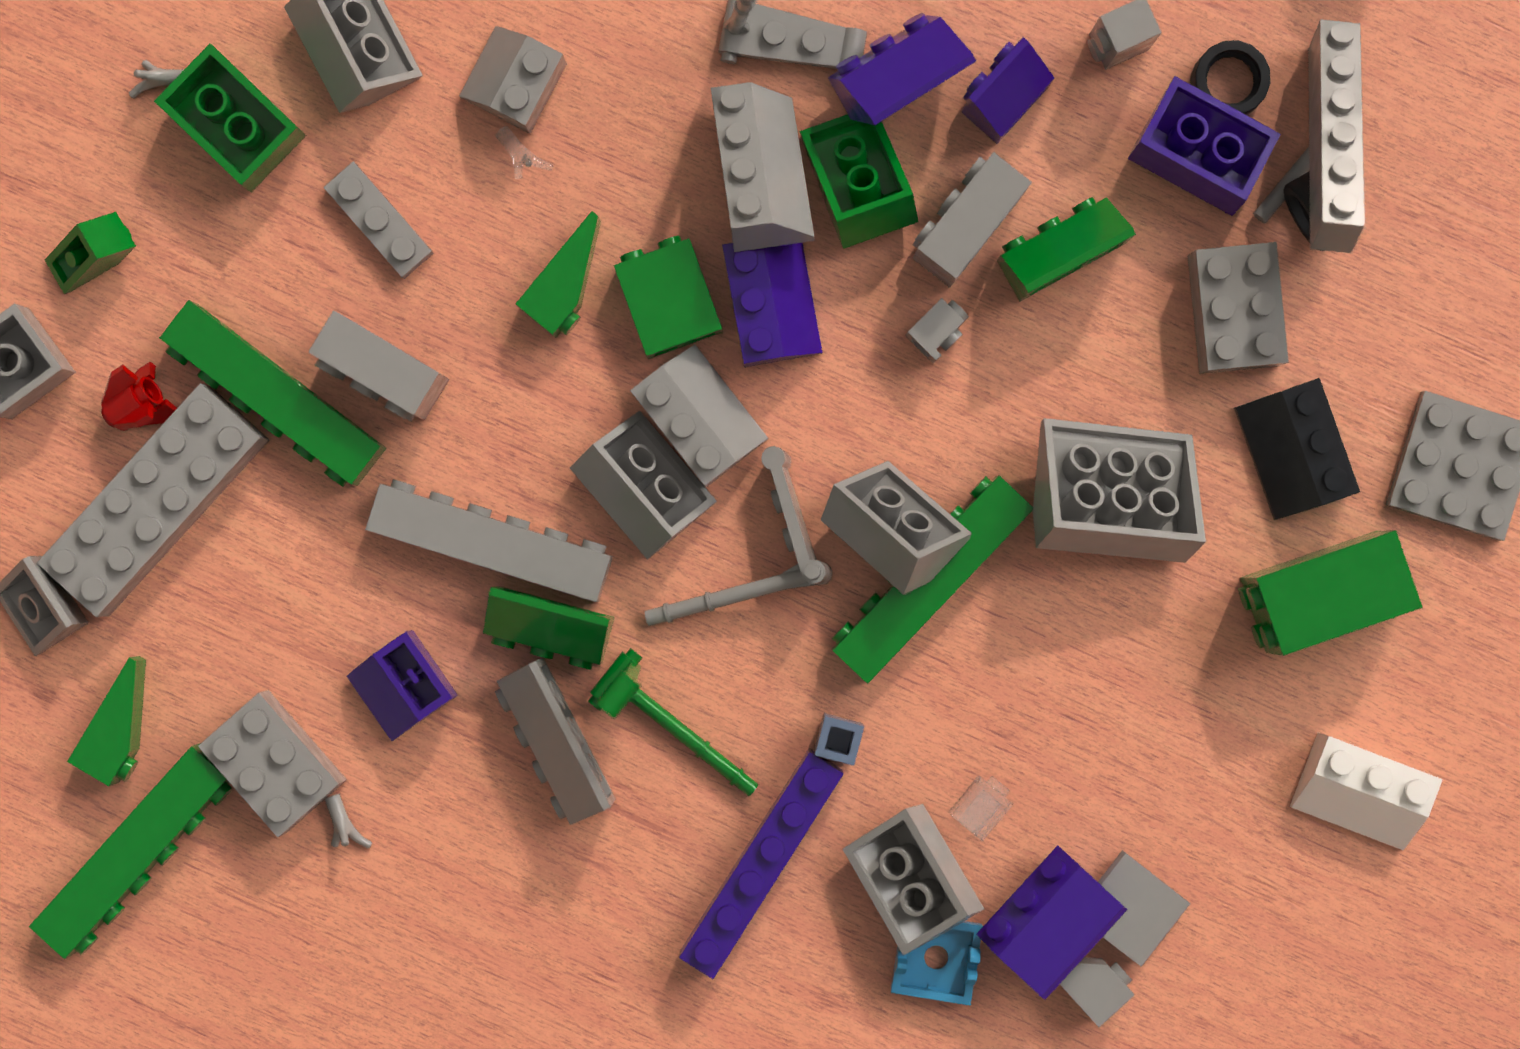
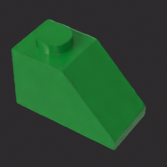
[45,212,136,294]

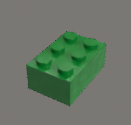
[154,43,307,193]

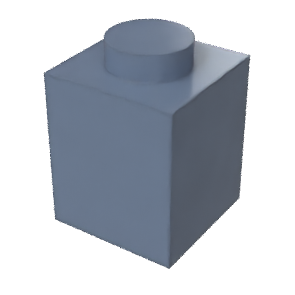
[814,713,864,766]

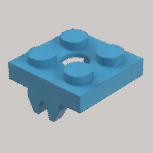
[890,921,983,1006]

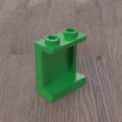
[614,236,723,360]

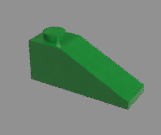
[516,211,601,338]
[67,656,146,787]

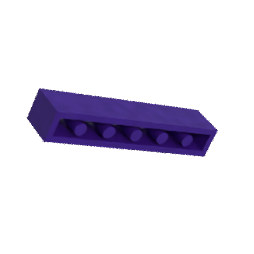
[679,748,844,979]

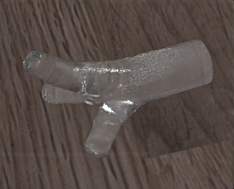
[495,126,553,179]

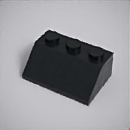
[1234,378,1360,520]

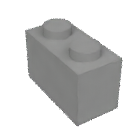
[1088,0,1162,70]

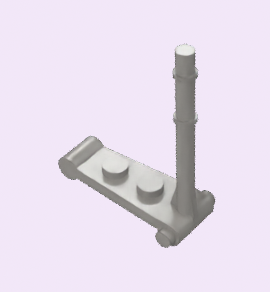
[718,0,867,69]
[645,446,833,626]

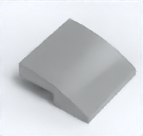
[1098,850,1190,966]

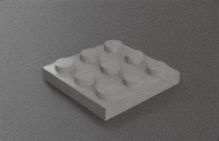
[1386,391,1520,541]

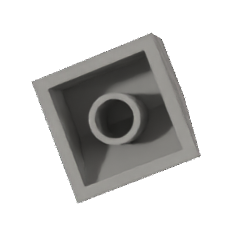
[459,26,567,134]

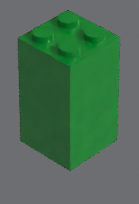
[1238,530,1423,656]

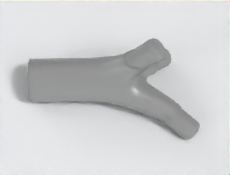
[129,60,183,98]
[324,794,372,849]

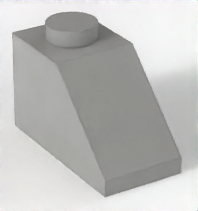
[1060,957,1135,1027]

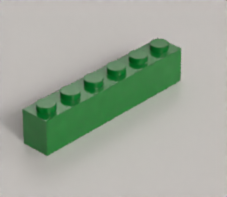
[159,300,386,487]
[832,475,1033,684]
[29,743,233,959]

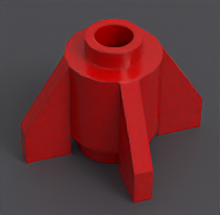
[101,362,177,431]

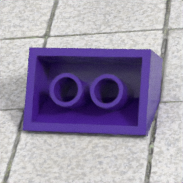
[828,13,976,125]
[1127,76,1281,216]
[722,243,823,368]
[976,845,1128,1000]

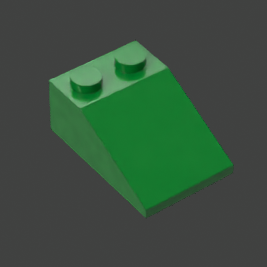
[800,114,918,249]

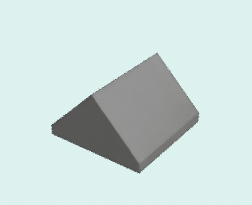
[0,556,89,657]

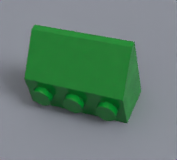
[997,197,1136,302]
[483,586,615,670]

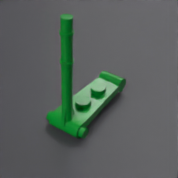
[588,648,759,797]

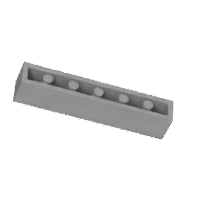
[1308,19,1365,253]
[365,479,613,602]

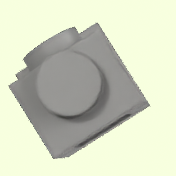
[905,298,969,363]

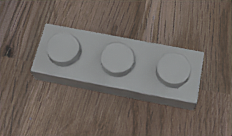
[323,161,434,279]

